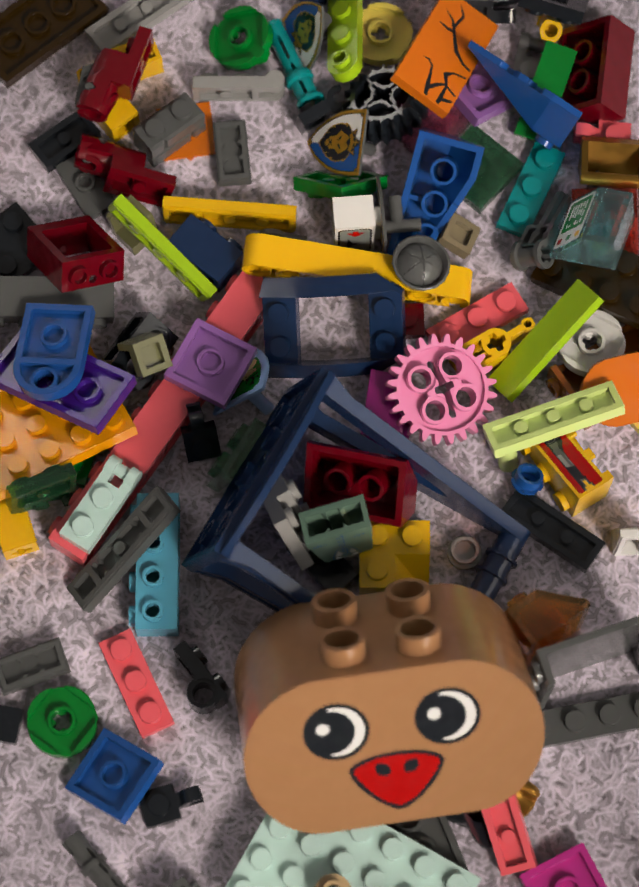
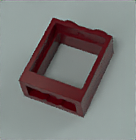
[27,215,124,293]

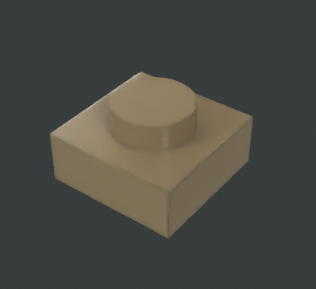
[437,213,481,259]

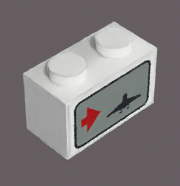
[332,194,381,251]

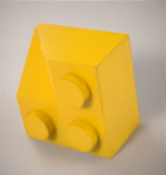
[359,520,430,595]

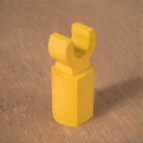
[536,14,562,42]

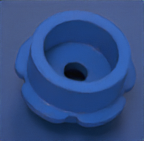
[511,463,544,495]

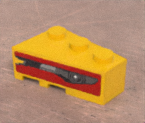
[520,431,614,517]

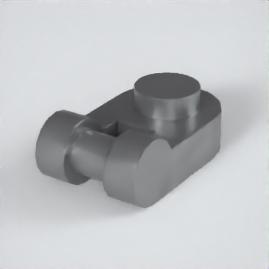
[513,32,551,80]

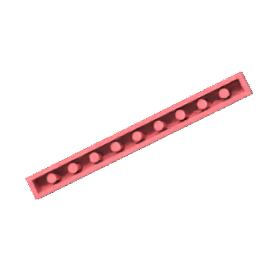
[48,271,263,567]

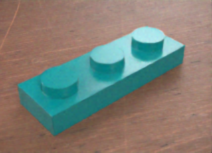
[496,141,566,238]

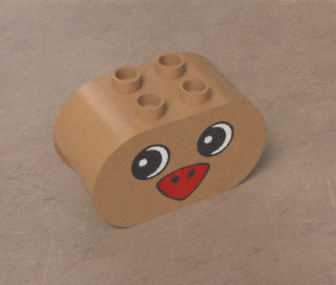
[234,578,545,834]

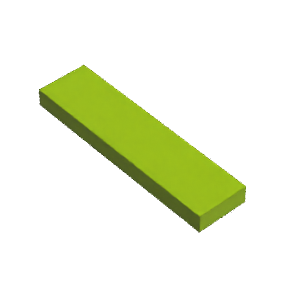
[107,194,218,302]
[488,279,604,403]

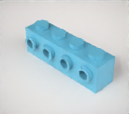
[129,493,180,637]

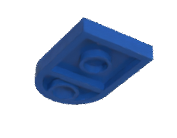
[13,303,96,401]

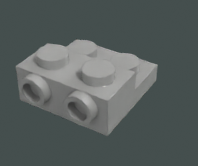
[263,473,314,571]

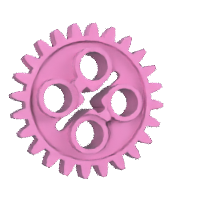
[385,334,497,446]

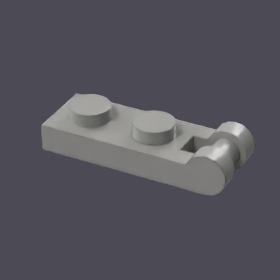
[192,70,285,101]

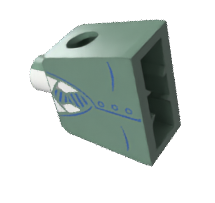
[298,494,373,562]

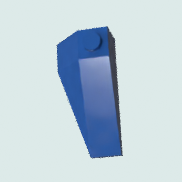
[468,40,583,150]
[387,127,485,255]

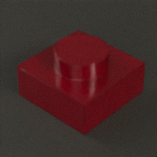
[405,303,425,339]

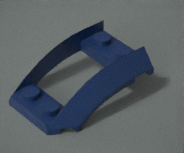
[259,272,406,378]

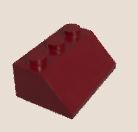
[558,14,635,124]
[303,440,418,527]

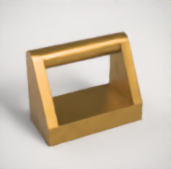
[578,136,639,189]

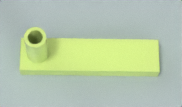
[482,380,625,472]

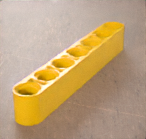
[242,233,473,308]

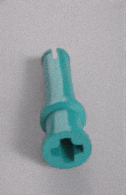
[269,19,325,110]

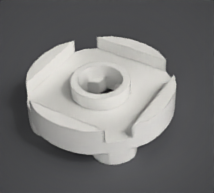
[557,310,626,377]

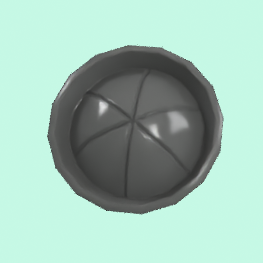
[392,235,450,291]

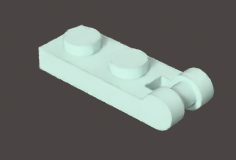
[59,454,143,554]

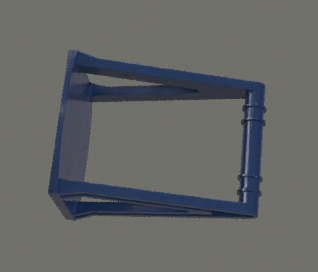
[181,367,531,612]

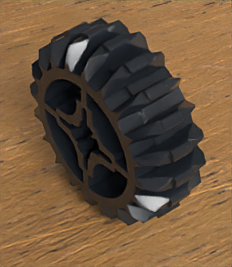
[341,63,429,146]

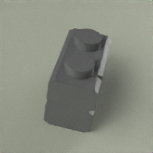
[132,92,206,167]

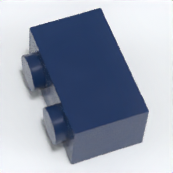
[169,214,243,293]

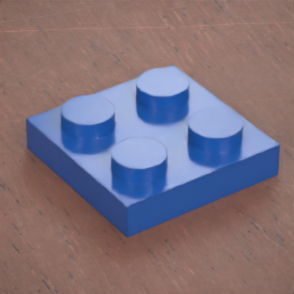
[64,728,165,825]

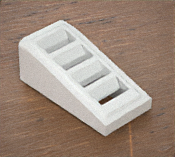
[611,528,639,556]

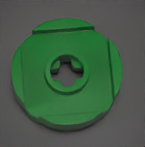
[209,6,273,71]
[27,686,99,758]

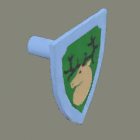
[213,349,274,416]

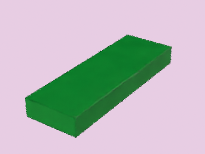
[514,41,578,142]

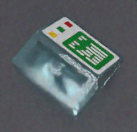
[550,187,635,270]

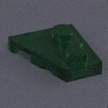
[6,462,77,514]

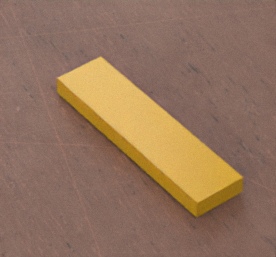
[162,195,297,233]

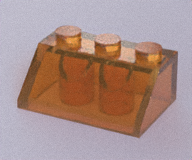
[504,590,591,665]

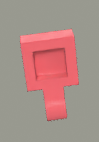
[573,119,632,144]

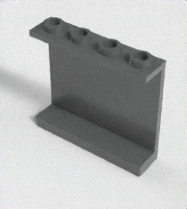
[528,616,639,711]

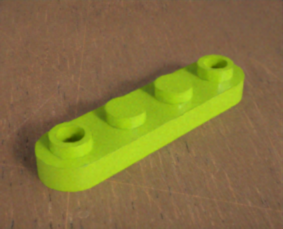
[327,0,363,83]

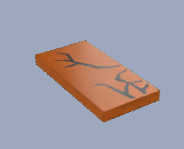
[389,0,499,119]

